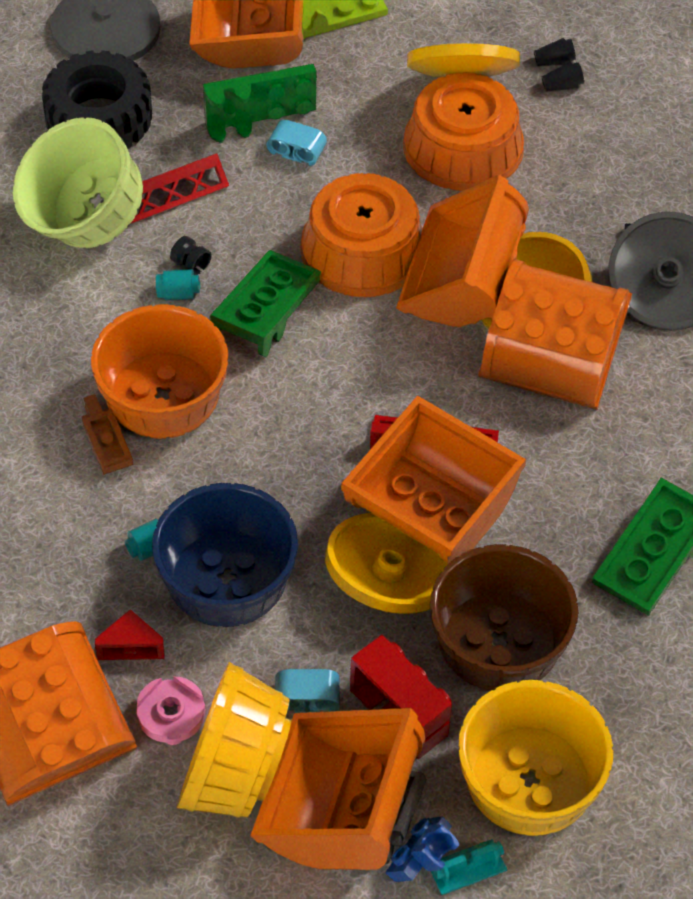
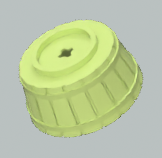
[13,118,143,248]

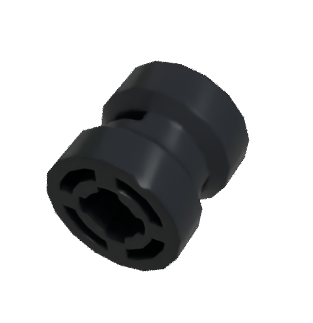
[170,236,212,275]

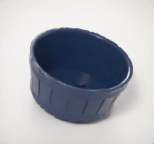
[152,483,298,627]

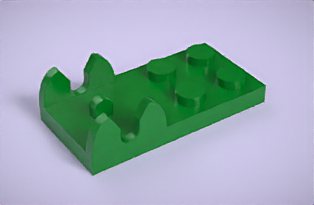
[203,64,317,143]
[210,250,321,358]
[592,477,693,616]

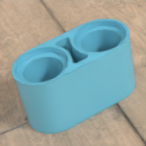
[266,120,327,166]
[275,669,340,713]

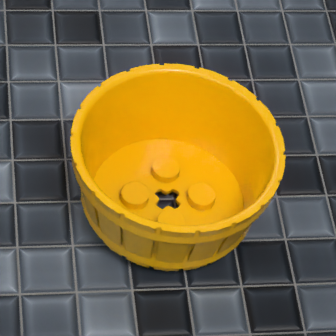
[176,662,291,818]
[459,680,613,836]

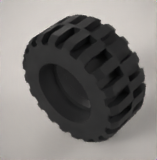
[42,50,152,149]

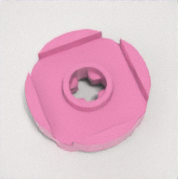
[136,676,206,745]

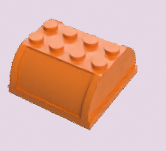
[189,0,303,69]
[396,175,529,327]
[478,259,632,410]
[341,395,526,564]
[0,621,137,806]
[250,708,425,870]

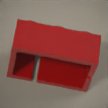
[350,635,452,759]

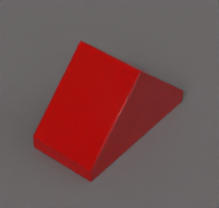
[95,609,165,660]

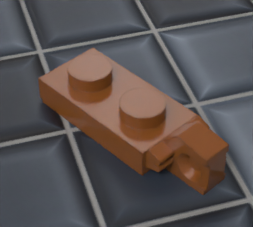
[82,394,134,475]

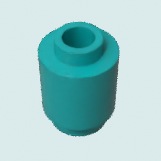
[156,269,200,301]
[125,518,158,561]

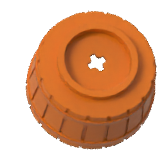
[403,73,524,191]
[300,173,423,297]
[91,304,228,439]

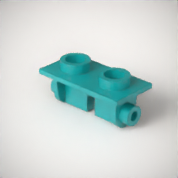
[430,839,508,896]

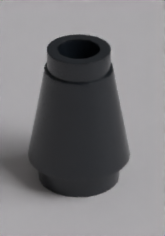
[534,37,576,67]
[541,61,584,92]

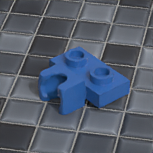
[385,816,459,882]

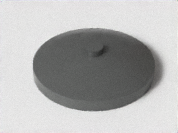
[51,0,160,61]
[608,212,693,331]

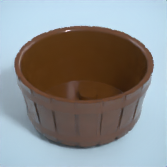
[430,544,579,691]

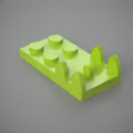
[302,0,388,39]

